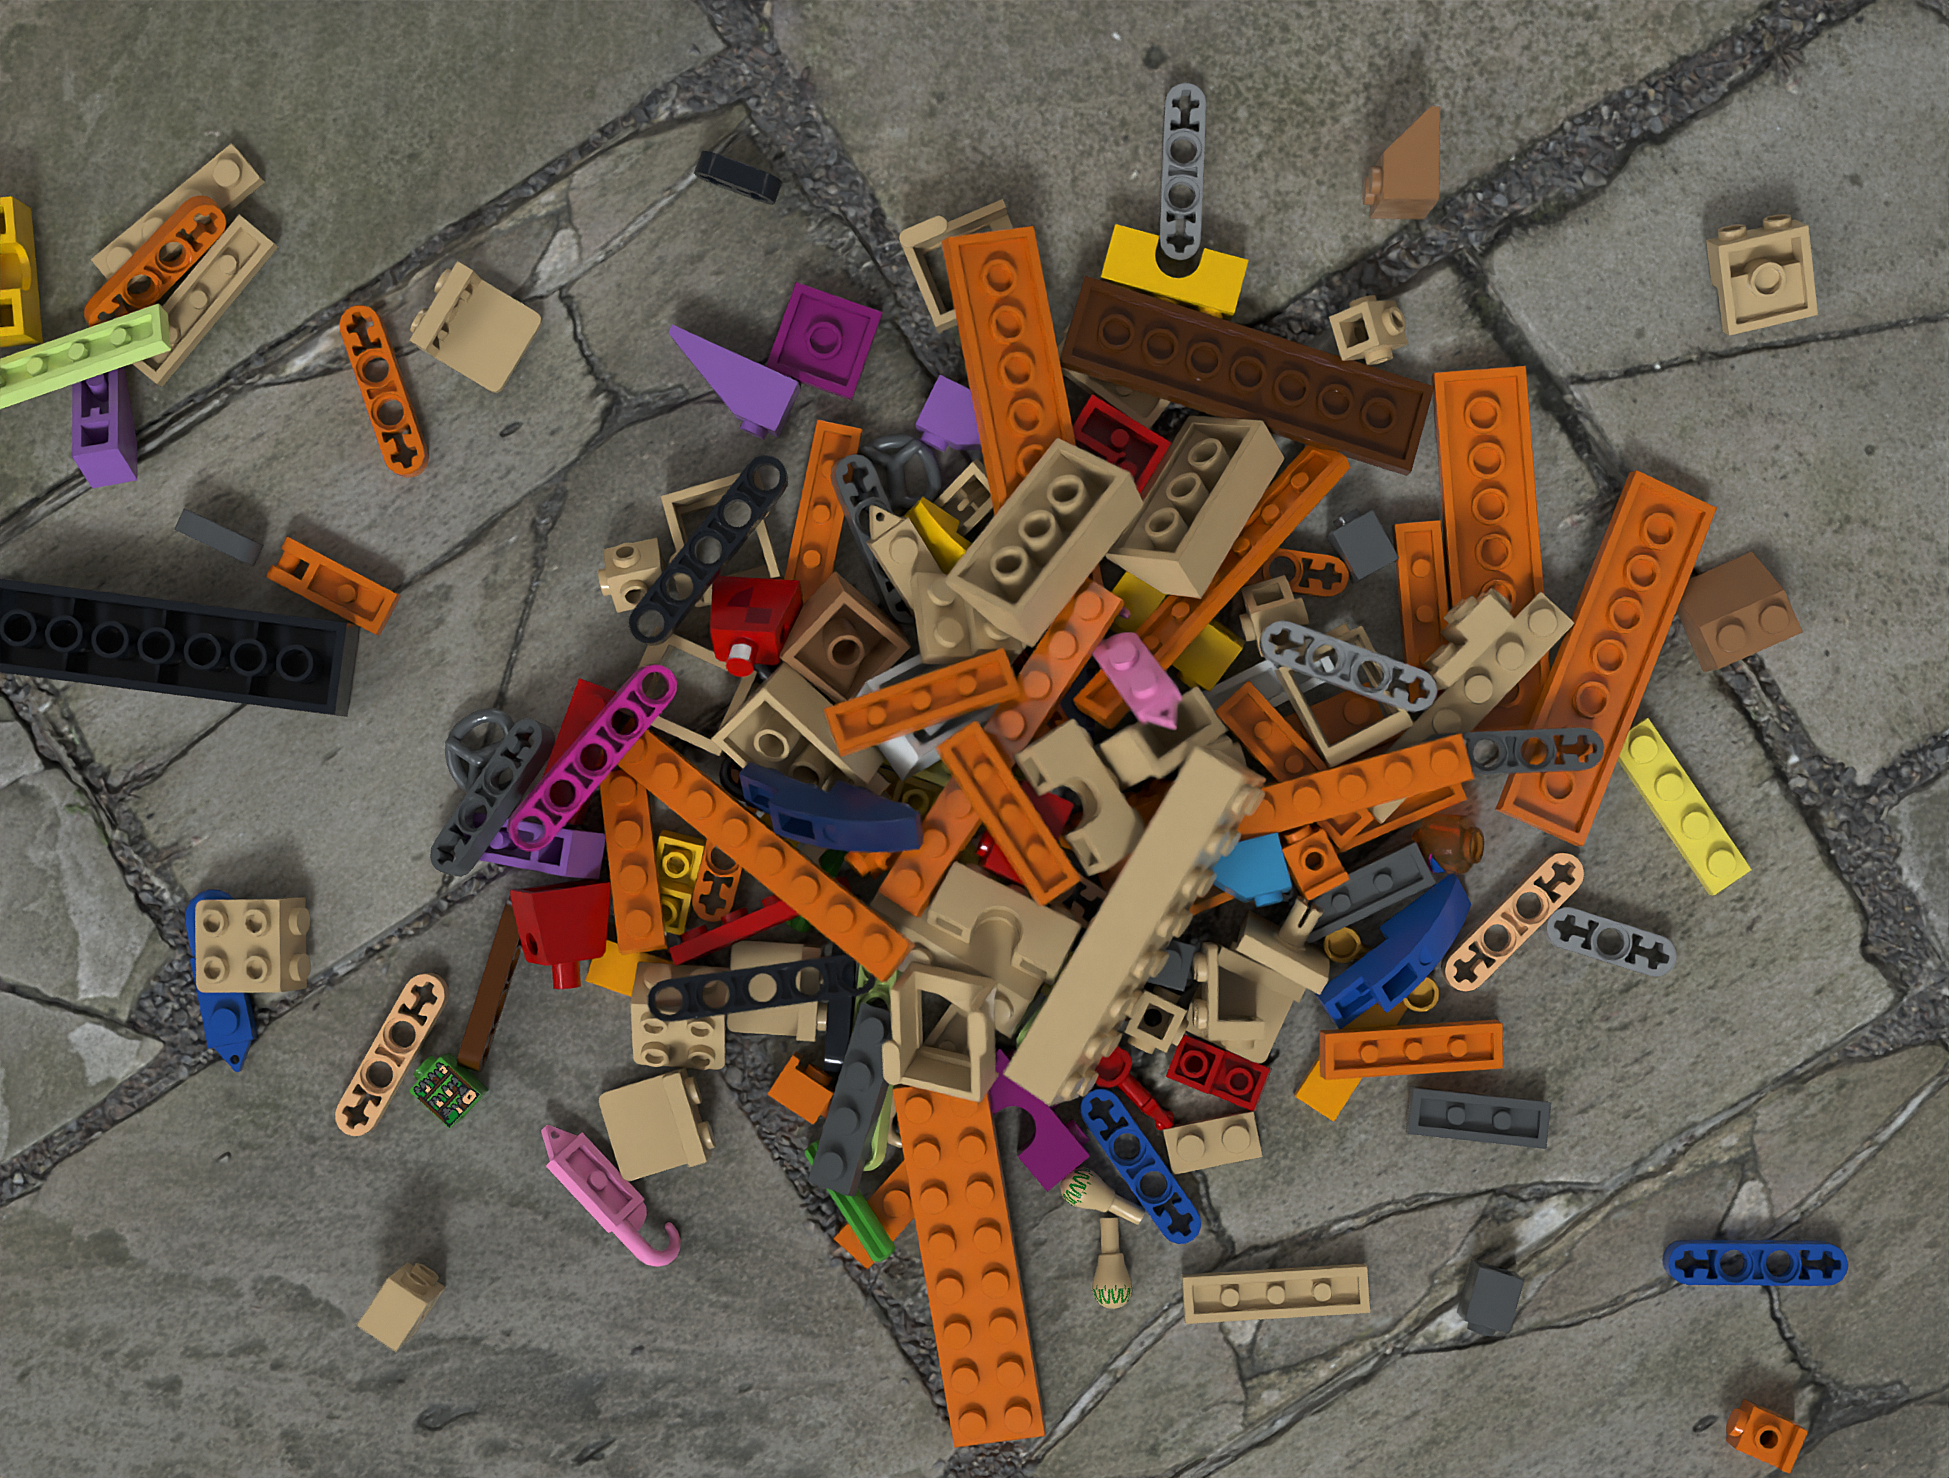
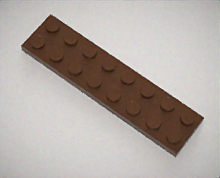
[1059,276,1435,476]

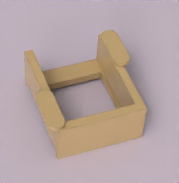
[899,199,1013,334]
[660,471,783,608]
[1095,686,1227,792]
[882,961,999,1102]

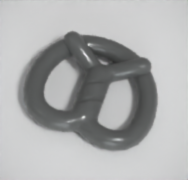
[852,434,942,516]
[445,708,523,793]

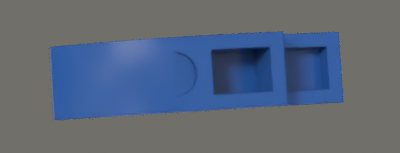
[1315,872,1472,1029]

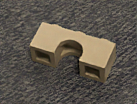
[1012,719,1146,876]
[927,861,1082,986]

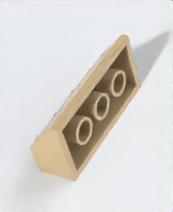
[1105,416,1285,598]
[945,438,1144,647]
[869,883,1045,1038]

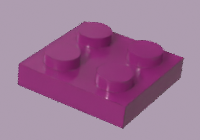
[766,282,883,401]

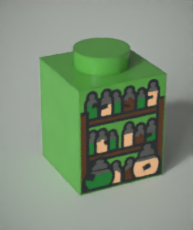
[409,1053,489,1129]

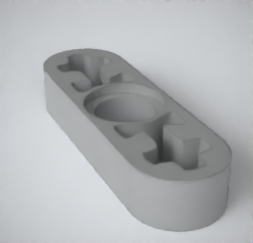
[1542,906,1677,977]

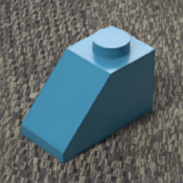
[1212,832,1292,908]

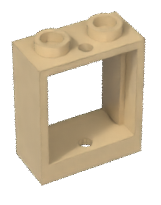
[1274,623,1414,768]
[618,626,761,757]

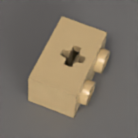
[356,1262,446,1352]

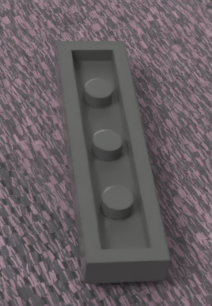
[808,1002,892,1196]

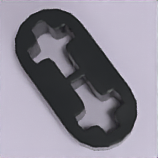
[694,151,783,205]

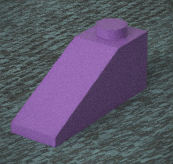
[668,324,801,440]
[72,367,138,488]
[915,375,982,452]
[463,812,606,879]

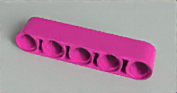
[507,664,677,851]

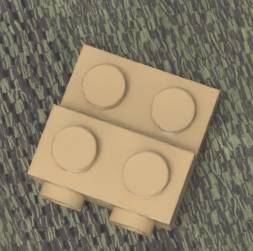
[1706,214,1818,336]
[910,572,1027,666]
[1424,588,1516,690]

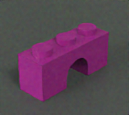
[989,1045,1090,1192]

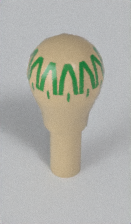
[1060,1166,1145,1225]
[1092,1218,1133,1309]

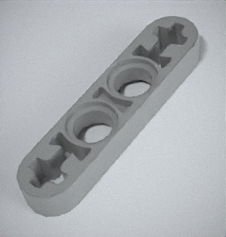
[1158,83,1206,265]
[1259,621,1437,712]

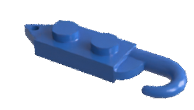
[185,889,258,1072]

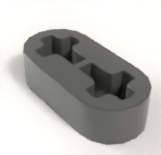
[174,508,264,566]

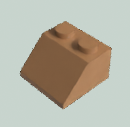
[1362,106,1440,219]
[1676,552,1803,672]
[779,571,911,704]

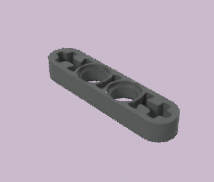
[830,454,916,624]
[430,719,555,877]
[1422,728,1604,775]

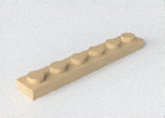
[1366,592,1575,824]

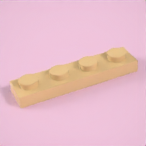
[91,143,265,295]
[132,215,278,387]
[1181,1263,1370,1324]

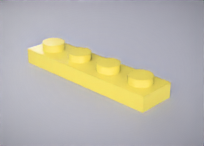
[1618,718,1752,896]

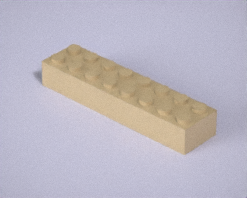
[1004,747,1266,1105]

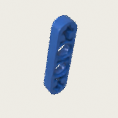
[1080,1087,1201,1244]
[1662,1240,1848,1286]

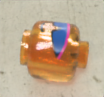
[1412,814,1484,874]

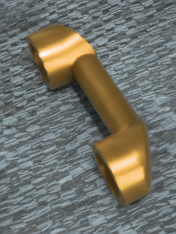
[1323,925,1439,1012]

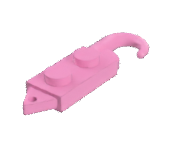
[1092,606,1183,729]
[541,1125,681,1267]

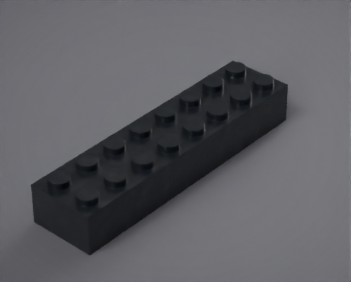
[0,579,360,717]

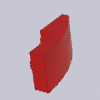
[1166,1034,1272,1112]

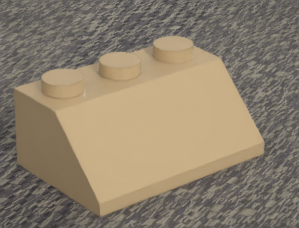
[711,661,885,793]

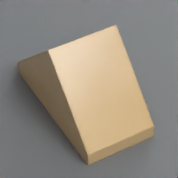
[933,458,994,538]

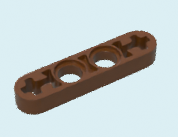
[457,896,522,1072]

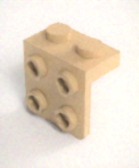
[409,261,542,393]
[195,897,311,993]
[727,940,828,1042]
[1184,941,1306,1064]
[1192,942,1266,1049]
[630,962,730,1070]
[599,1067,715,1181]

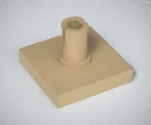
[1236,896,1330,995]

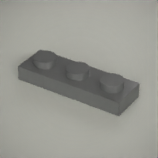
[1288,839,1436,944]
[1406,1086,1551,1149]

